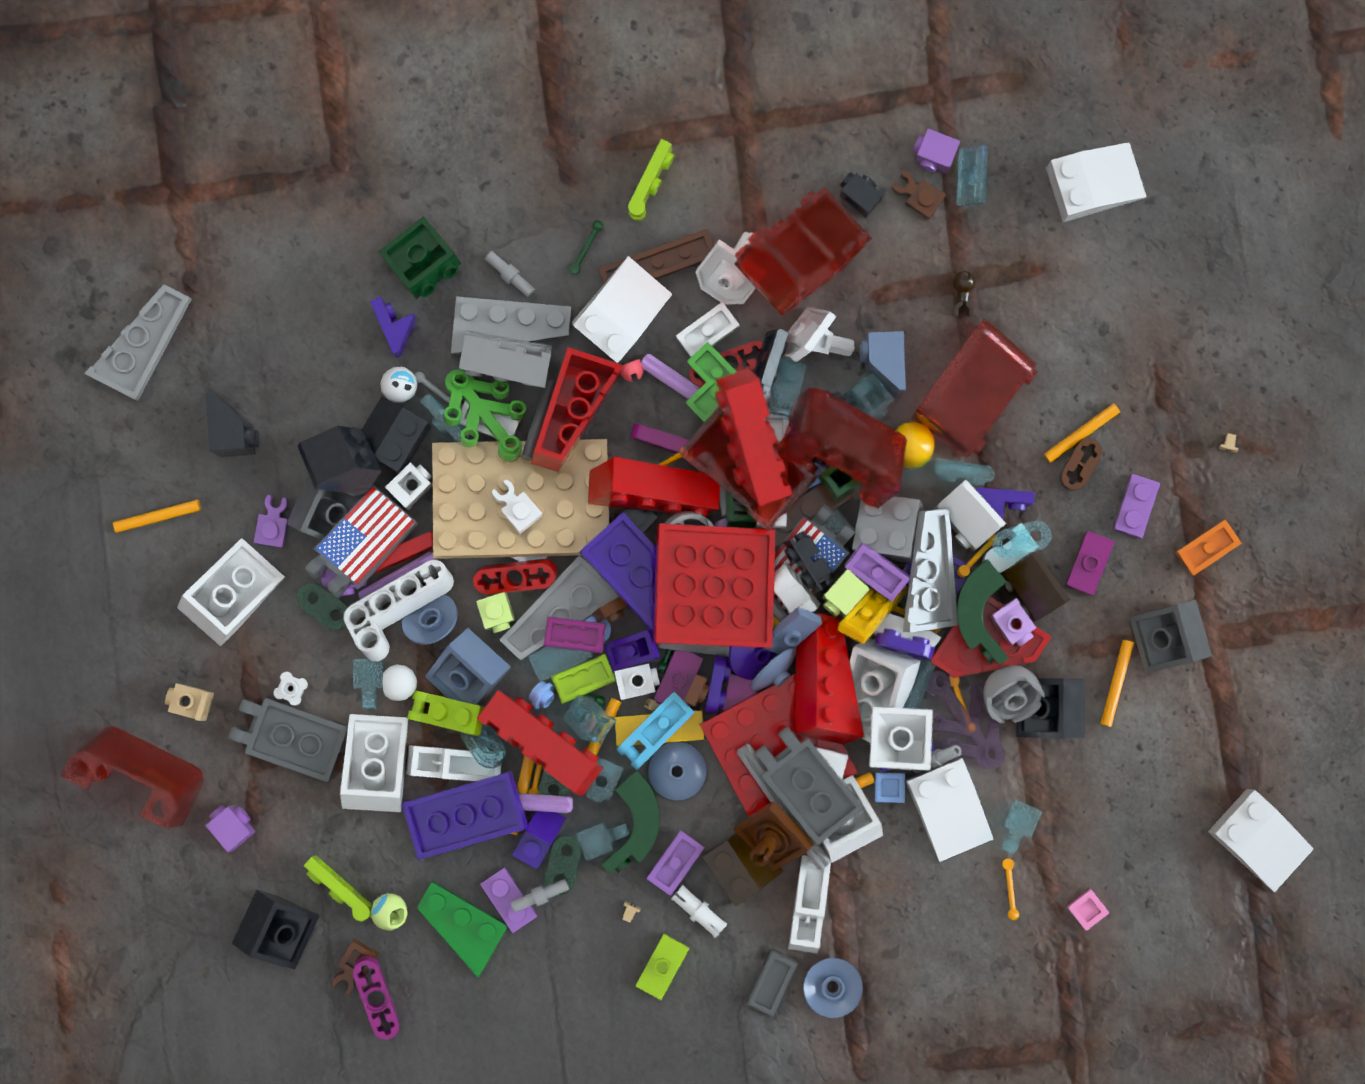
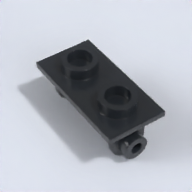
[783,531,834,592]

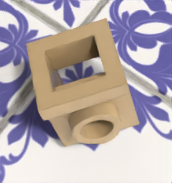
[165,683,214,721]

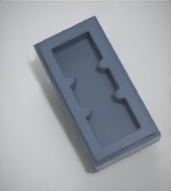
[764,607,822,654]

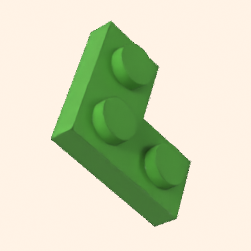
[685,342,737,425]

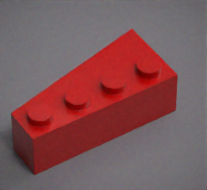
[531,347,623,472]
[714,368,793,507]
[588,457,720,518]
[795,613,864,744]
[477,690,603,797]

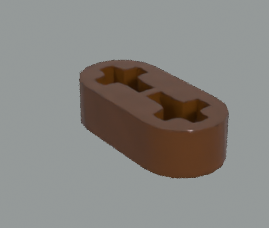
[1060,439,1102,491]

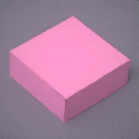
[1066,889,1109,931]

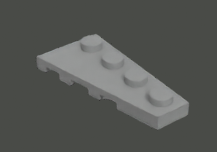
[84,285,192,401]
[451,297,572,355]
[903,508,958,633]
[500,555,619,660]

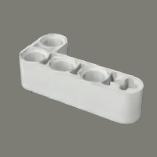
[344,560,454,661]

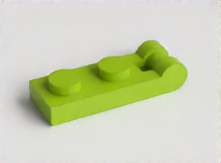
[628,139,674,221]
[407,690,485,736]
[304,855,372,921]

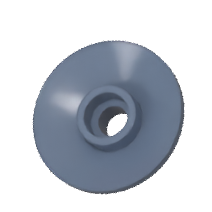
[402,594,458,645]
[750,648,796,691]
[648,742,707,800]
[803,958,863,1018]

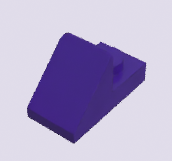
[370,297,417,358]
[975,487,1035,519]
[604,630,660,672]
[512,811,567,870]

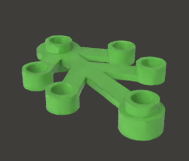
[443,369,526,462]

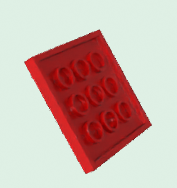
[654,524,775,648]
[699,672,858,816]

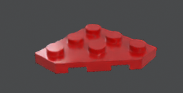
[929,596,1052,678]

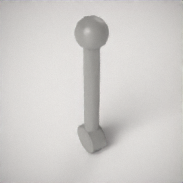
[414,372,463,410]

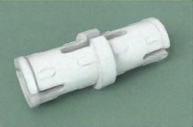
[671,885,727,938]

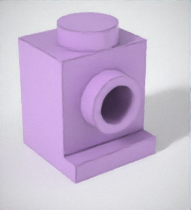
[989,599,1036,646]

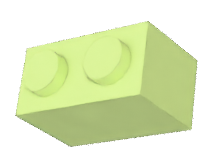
[821,569,870,617]

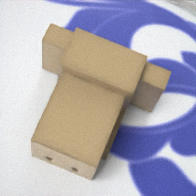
[1219,433,1238,453]
[644,698,661,711]
[623,901,641,923]

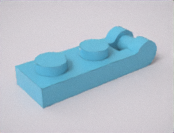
[616,692,695,770]

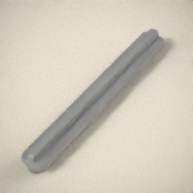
[737,743,831,870]

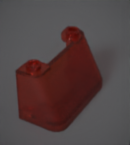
[911,318,1038,458]

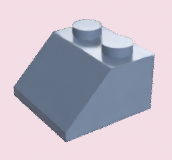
[859,331,906,398]
[425,628,510,705]

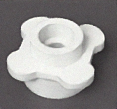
[274,672,308,706]

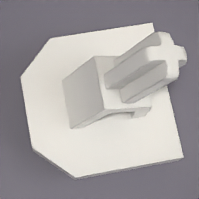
[696,232,767,305]
[782,306,855,362]

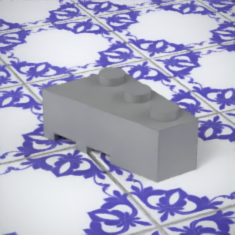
[459,330,552,388]

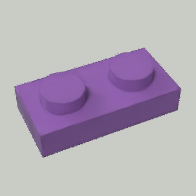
[1113,474,1160,539]
[845,542,910,601]
[647,830,705,896]
[480,867,538,933]

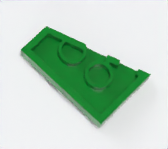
[417,881,508,978]

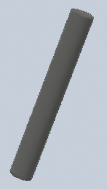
[521,379,556,461]

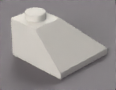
[870,707,932,770]

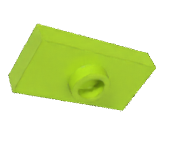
[551,654,616,704]
[635,933,690,1000]

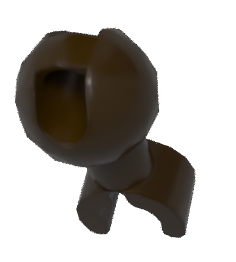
[953,271,976,317]

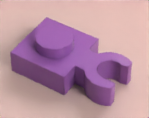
[254,495,289,548]

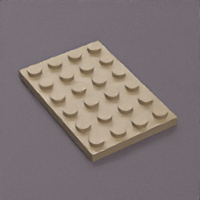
[432,439,609,559]

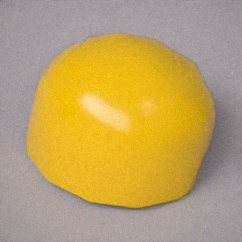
[891,421,935,469]

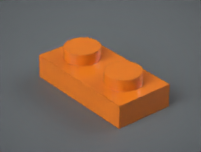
[1175,519,1242,576]

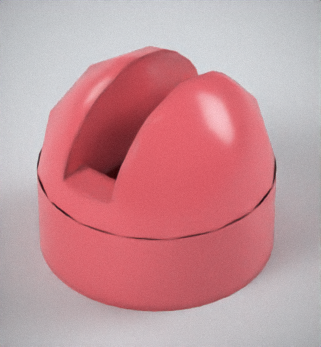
[620,359,643,383]

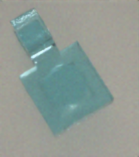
[353,659,384,710]
[1001,799,1042,854]
[576,822,630,861]

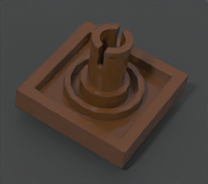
[733,801,814,871]

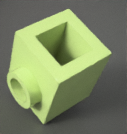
[476,592,516,633]

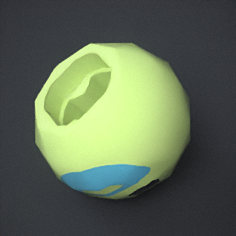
[371,893,407,931]

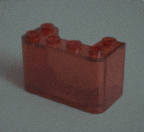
[734,187,872,317]

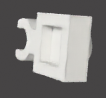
[492,480,543,534]

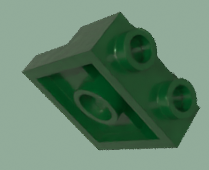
[378,216,462,300]

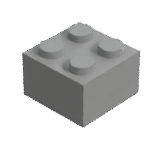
[852,492,924,563]

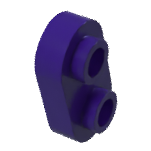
[874,629,934,660]
[705,654,731,714]

